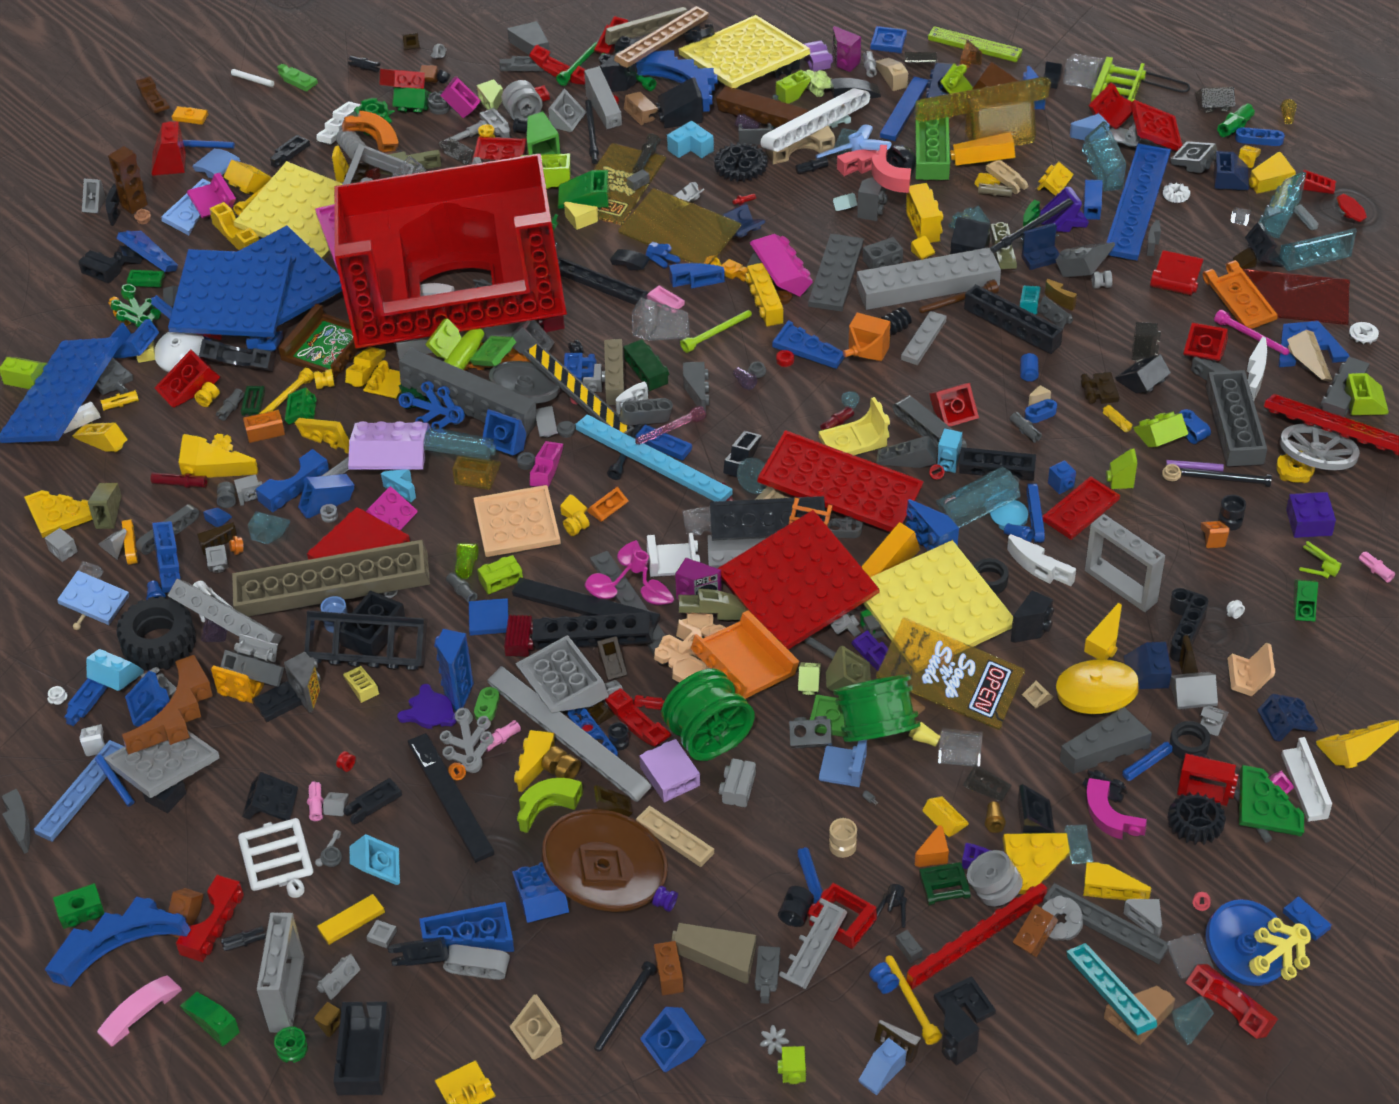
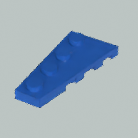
[117,231,178,272]

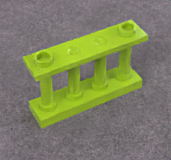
[1091,57,1146,102]

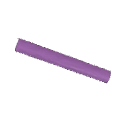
[1166,460,1224,472]

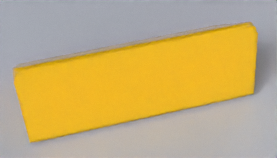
[923,796,969,837]

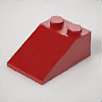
[155,349,220,408]

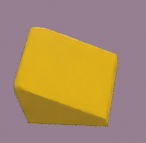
[974,173,1000,187]
[911,235,935,260]
[560,494,587,518]

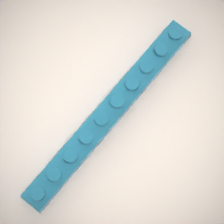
[575,414,733,501]

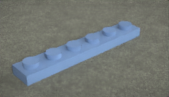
[34,740,124,842]

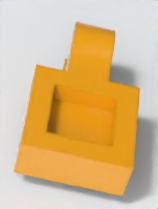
[721,259,747,281]

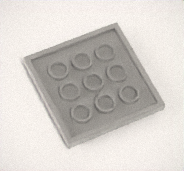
[104,731,220,798]

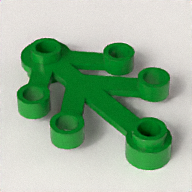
[111,284,161,328]

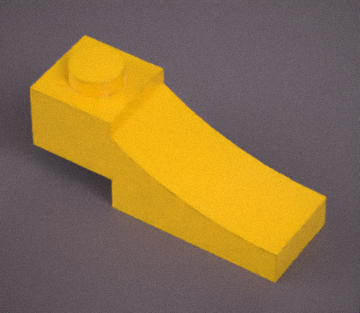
[345,346,386,387]

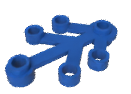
[398,381,465,432]

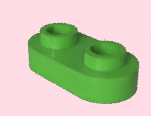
[474,687,500,723]

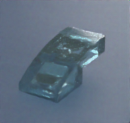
[1065,825,1093,864]

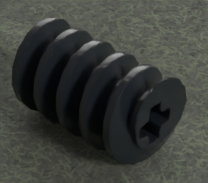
[880,307,912,337]

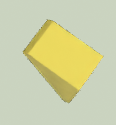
[564,202,598,230]

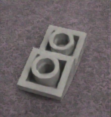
[536,406,558,437]

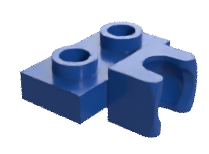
[246,331,283,352]

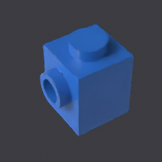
[1048,460,1076,494]

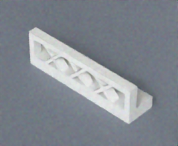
[1281,737,1332,822]

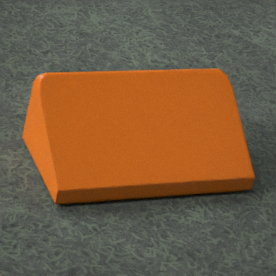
[587,487,629,522]

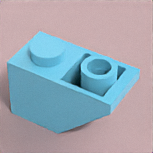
[938,428,962,473]

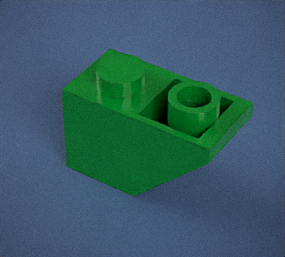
[1293,579,1318,621]

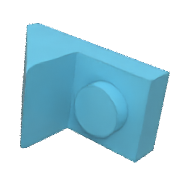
[381,469,416,502]

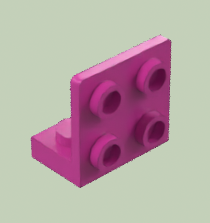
[187,173,236,218]
[366,486,417,530]

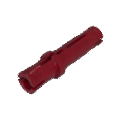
[150,472,208,488]

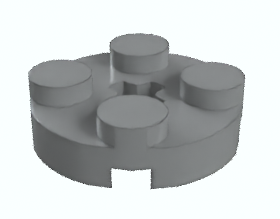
[1042,896,1083,941]

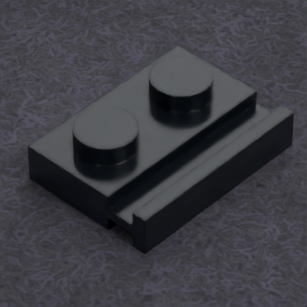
[252,681,302,723]

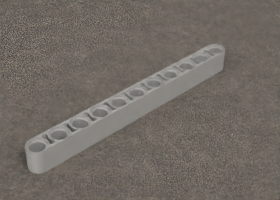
[487,666,652,802]

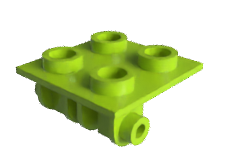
[940,63,973,106]

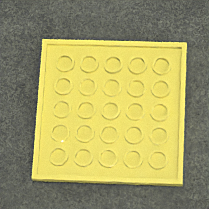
[679,15,810,88]
[234,161,343,260]
[863,540,1013,673]

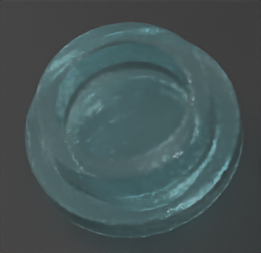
[841,391,860,408]

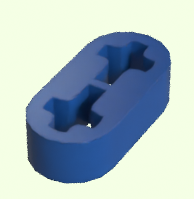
[1025,399,1057,423]

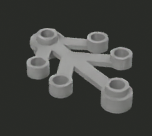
[440,708,494,773]

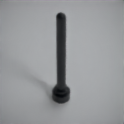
[607,424,644,480]

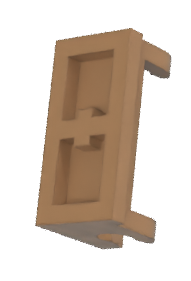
[624,92,658,125]

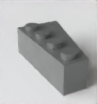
[1060,707,1152,774]

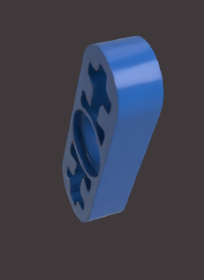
[1235,127,1285,146]

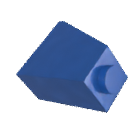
[298,474,355,518]

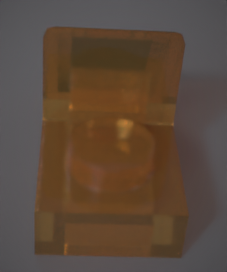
[960,40,982,67]

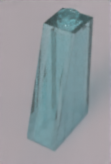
[424,427,496,460]

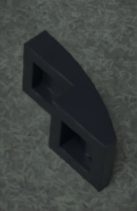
[610,249,650,270]

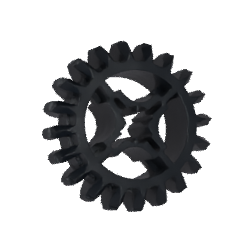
[1167,791,1226,845]

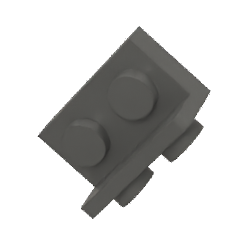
[1191,357,1230,381]

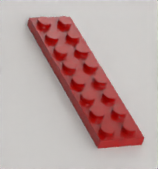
[1264,394,1399,455]

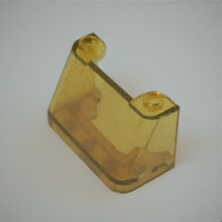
[966,91,1036,146]

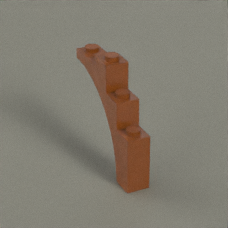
[122,655,213,755]

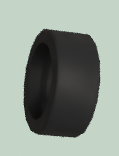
[974,558,1009,594]
[1170,721,1211,760]

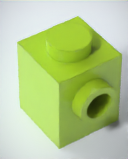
[778,1046,806,1084]

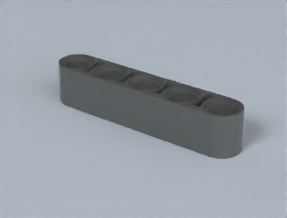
[892,395,967,452]

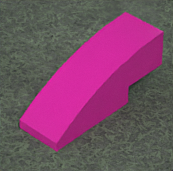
[530,441,563,487]

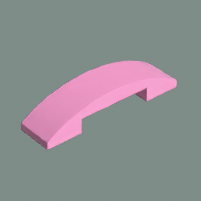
[97,975,182,1047]

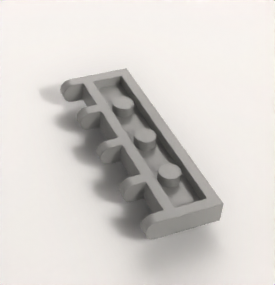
[779,898,847,989]

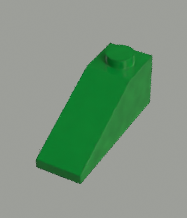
[180,992,240,1047]

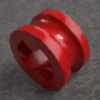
[336,751,356,772]

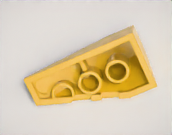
[1316,720,1399,768]

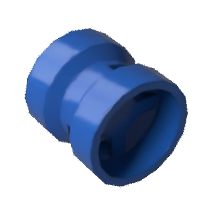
[869,962,900,994]

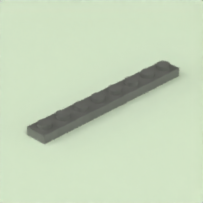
[590,551,668,666]

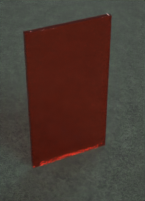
[1230,269,1350,325]

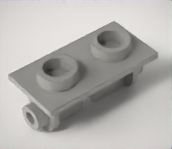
[671,182,704,211]
[234,634,278,663]
[316,954,361,1000]

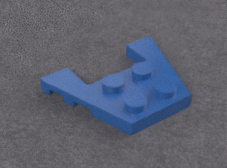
[1279,321,1349,367]

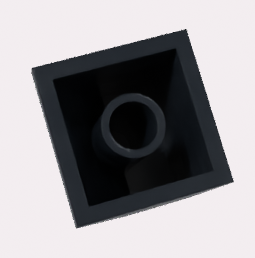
[656,77,703,128]

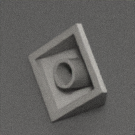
[548,89,586,132]
[1170,672,1218,709]

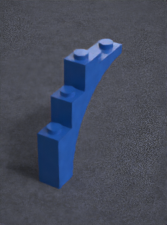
[636,50,718,112]
[45,897,191,987]

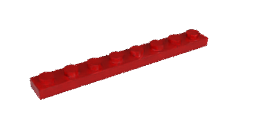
[907,882,1047,990]

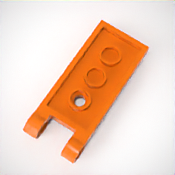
[1203,260,1278,329]

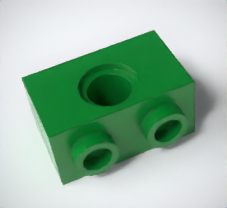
[53,883,105,929]

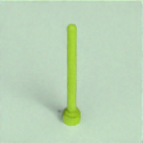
[680,310,752,353]

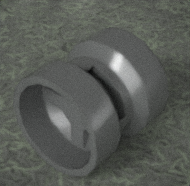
[217,482,235,508]

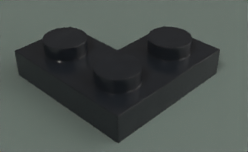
[934,976,996,1024]

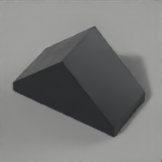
[142,780,187,814]

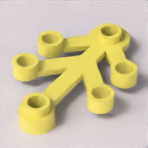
[1249,918,1311,980]

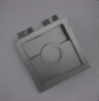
[1170,141,1217,173]

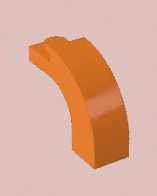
[342,111,398,153]

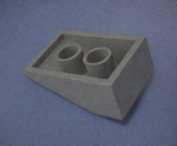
[1056,242,1115,277]

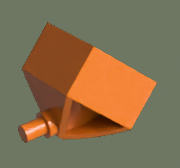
[843,312,890,361]

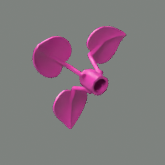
[584,540,674,605]

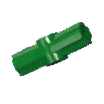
[1217,103,1255,137]

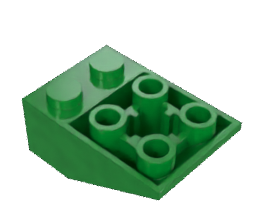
[558,170,609,208]

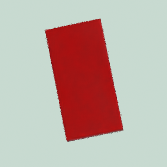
[1042,476,1120,540]

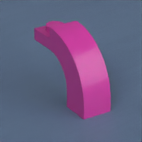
[1087,778,1147,839]

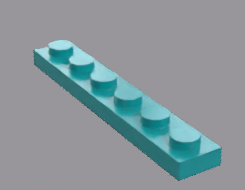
[1067,943,1157,1035]

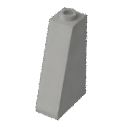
[584,66,622,129]

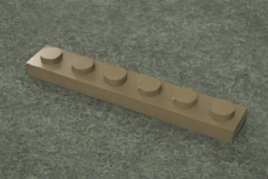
[605,7,687,45]

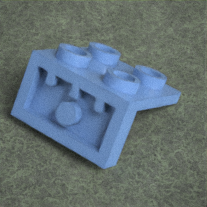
[819,740,867,787]

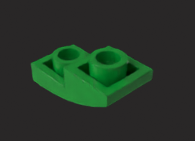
[1023,199,1040,227]

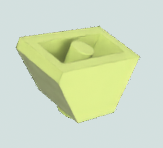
[477,80,503,110]
[798,662,821,695]

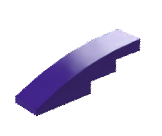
[851,630,922,692]

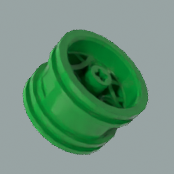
[833,674,920,742]

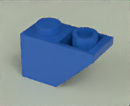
[1082,180,1102,220]

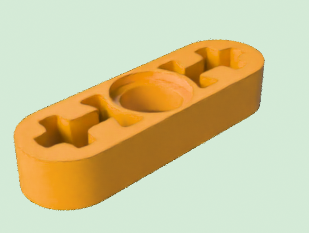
[122,519,138,565]

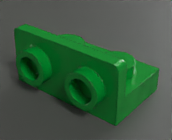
[285,388,317,424]

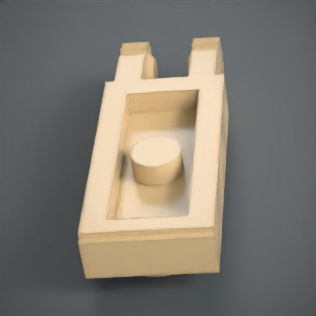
[986,160,1028,194]

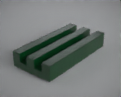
[241,386,265,416]

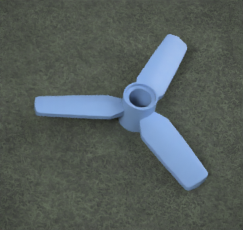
[815,124,892,159]

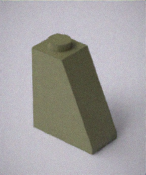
[88,483,122,529]

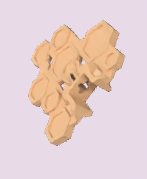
[654,613,726,682]

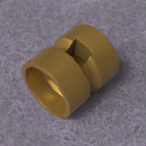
[542,746,581,779]

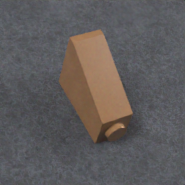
[1104,986,1175,1045]

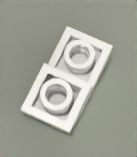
[421,283,455,296]
[615,381,648,414]

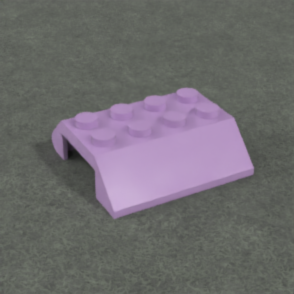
[348,421,431,469]

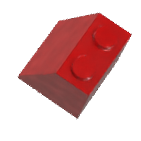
[151,121,186,176]

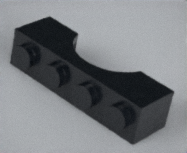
[199,339,276,372]

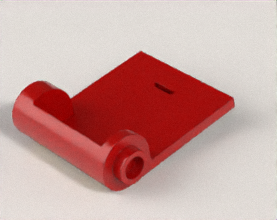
[1150,250,1204,296]

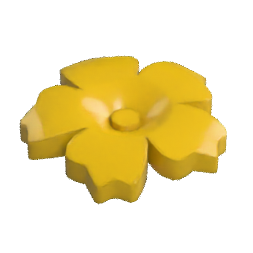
[211,433,233,451]

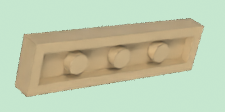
[636,806,714,867]

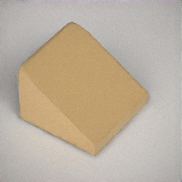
[1028,385,1051,406]
[1022,681,1053,708]

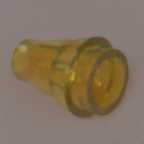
[1280,99,1297,124]

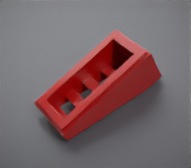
[1300,170,1336,194]

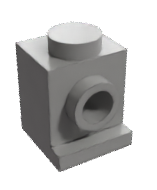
[234,475,262,505]

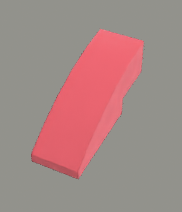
[837,149,879,176]

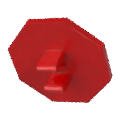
[1337,193,1367,222]

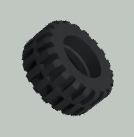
[116,596,196,671]

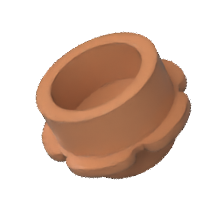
[134,209,151,224]

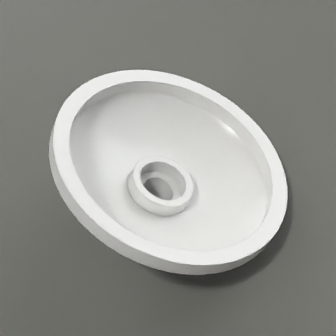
[154,332,204,372]

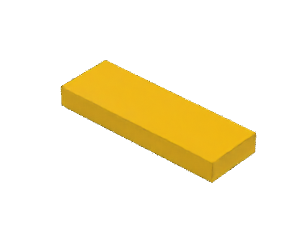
[317,894,385,945]

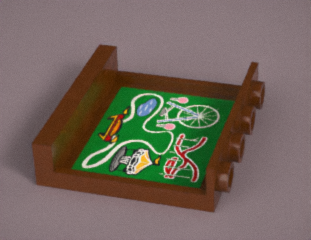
[278,303,361,378]

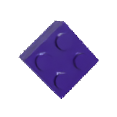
[1286,492,1336,538]

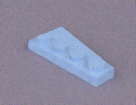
[161,179,211,236]

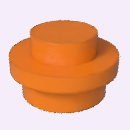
[229,536,243,555]

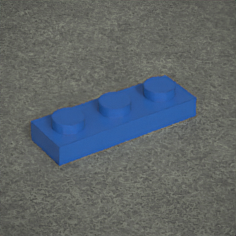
[635,425,692,461]

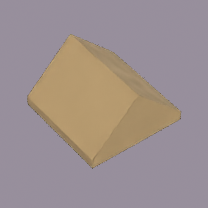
[510,995,562,1059]

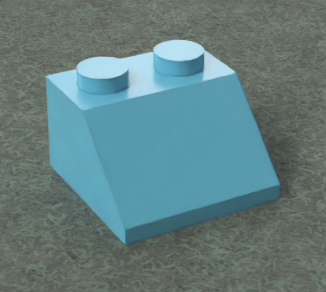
[86,649,144,691]

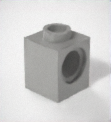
[45,528,78,562]

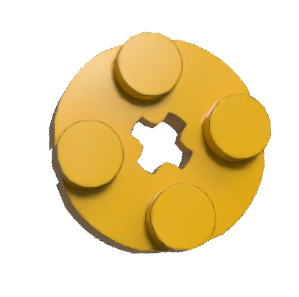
[1276,451,1315,483]

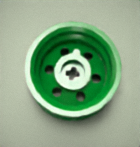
[661,668,755,761]

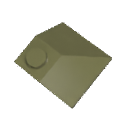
[826,646,871,691]

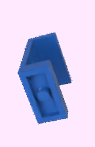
[109,319,159,359]

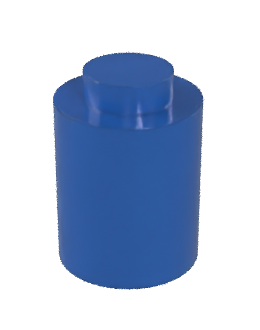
[1020,353,1039,381]

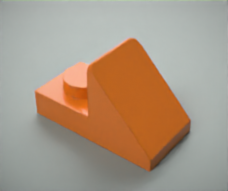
[1201,521,1229,548]

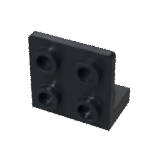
[1244,222,1285,267]
[242,772,298,821]

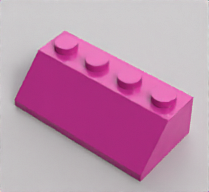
[750,234,813,297]

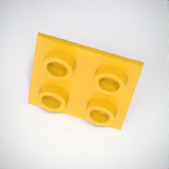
[363,360,401,399]
[435,1060,495,1104]

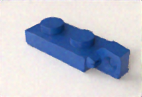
[65,678,108,726]

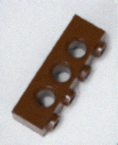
[108,146,148,214]

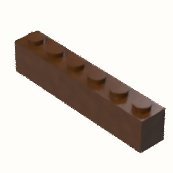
[716,86,808,128]

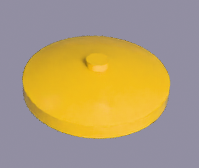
[1056,659,1139,714]

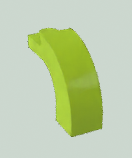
[517,778,583,833]

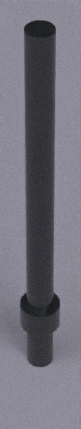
[585,100,599,164]
[990,198,1073,253]

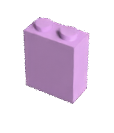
[639,739,700,802]

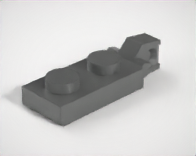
[500,56,543,72]
[755,946,780,1004]

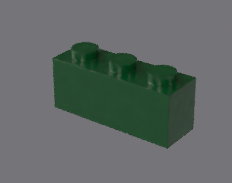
[623,339,669,391]

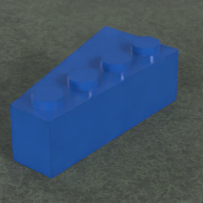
[419,902,514,952]

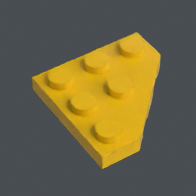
[24,490,93,538]
[1003,833,1070,894]

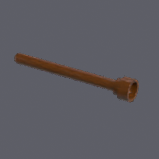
[919,279,999,313]

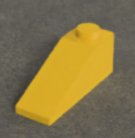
[73,422,128,452]
[1084,603,1122,660]
[1083,862,1151,900]

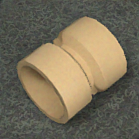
[829,818,857,858]

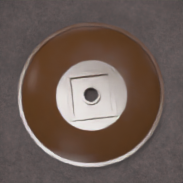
[541,809,668,912]

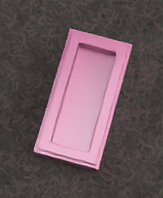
[647,286,685,314]

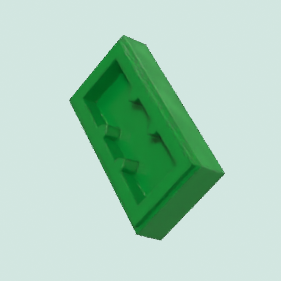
[126,270,165,287]

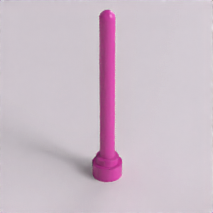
[1214,309,1290,355]

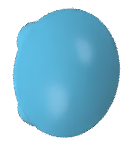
[990,499,1028,530]

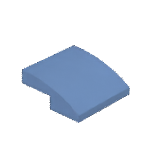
[193,148,240,178]

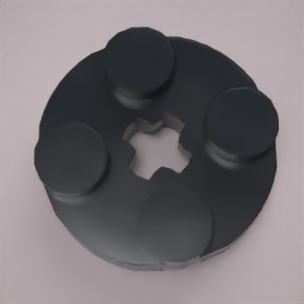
[683,23,715,43]

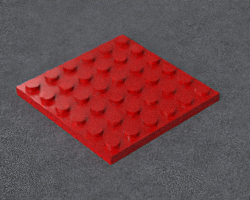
[717,510,880,650]

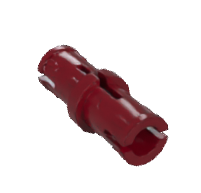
[820,406,854,431]

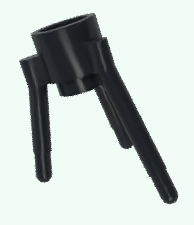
[868,884,907,930]

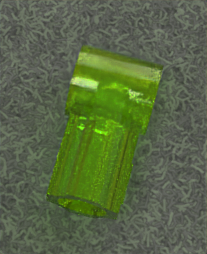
[455,543,478,579]

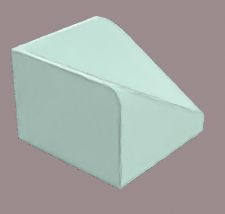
[833,193,857,211]

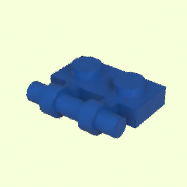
[564,353,597,381]

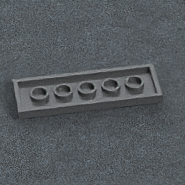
[808,234,864,312]

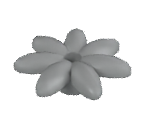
[760,1025,789,1055]

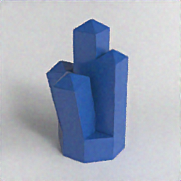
[646,242,681,269]

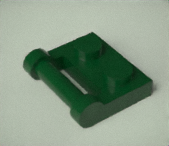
[919,862,971,906]

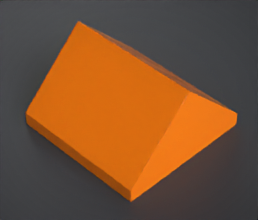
[243,410,285,443]

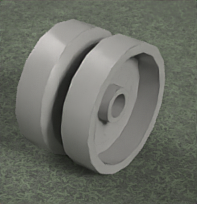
[501,80,543,121]
[967,850,1023,907]

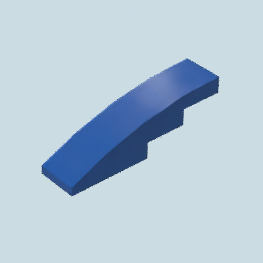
[152,521,181,593]

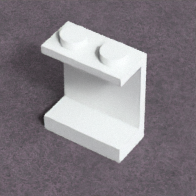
[647,533,700,577]

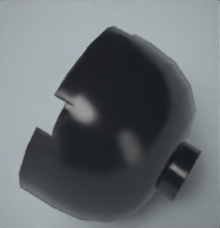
[886,145,916,173]

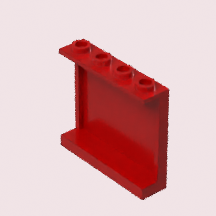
[307,507,410,560]

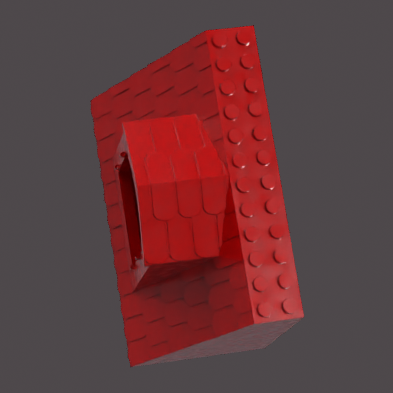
[334,153,567,348]

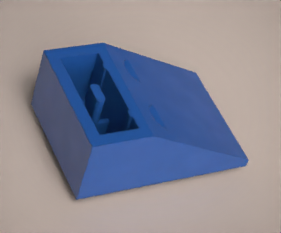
[906,499,959,551]
[512,862,569,923]

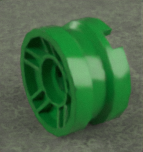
[274,1027,308,1063]

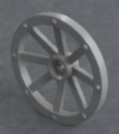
[1280,424,1360,470]

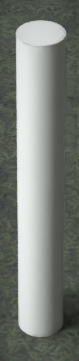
[231,69,274,87]

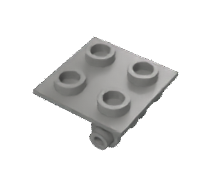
[1104,122,1142,146]

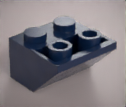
[1214,151,1249,190]

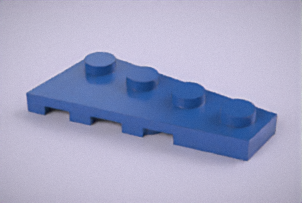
[772,320,844,369]

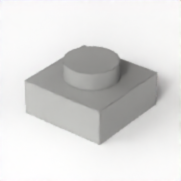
[367,920,397,948]

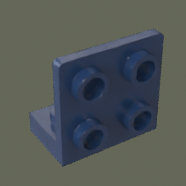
[716,204,766,238]
[1021,223,1060,270]
[1257,694,1318,742]

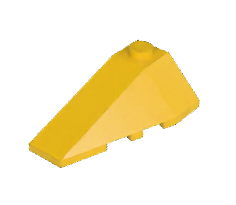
[179,434,259,478]

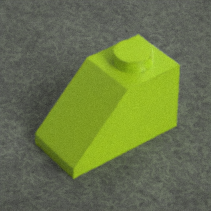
[1106,449,1137,489]

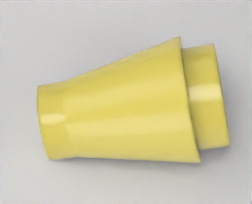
[909,722,941,747]

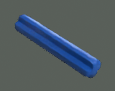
[1122,742,1173,781]
[798,847,823,904]

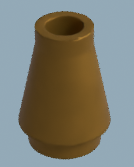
[985,802,1006,833]

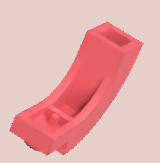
[871,145,911,193]

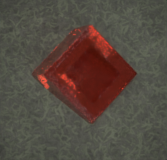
[363,167,381,180]

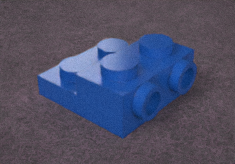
[125,671,170,727]

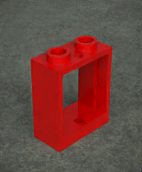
[379,69,425,89]
[1177,754,1239,806]
[808,883,877,950]

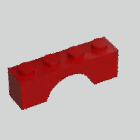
[176,875,243,962]
[1186,964,1278,1039]

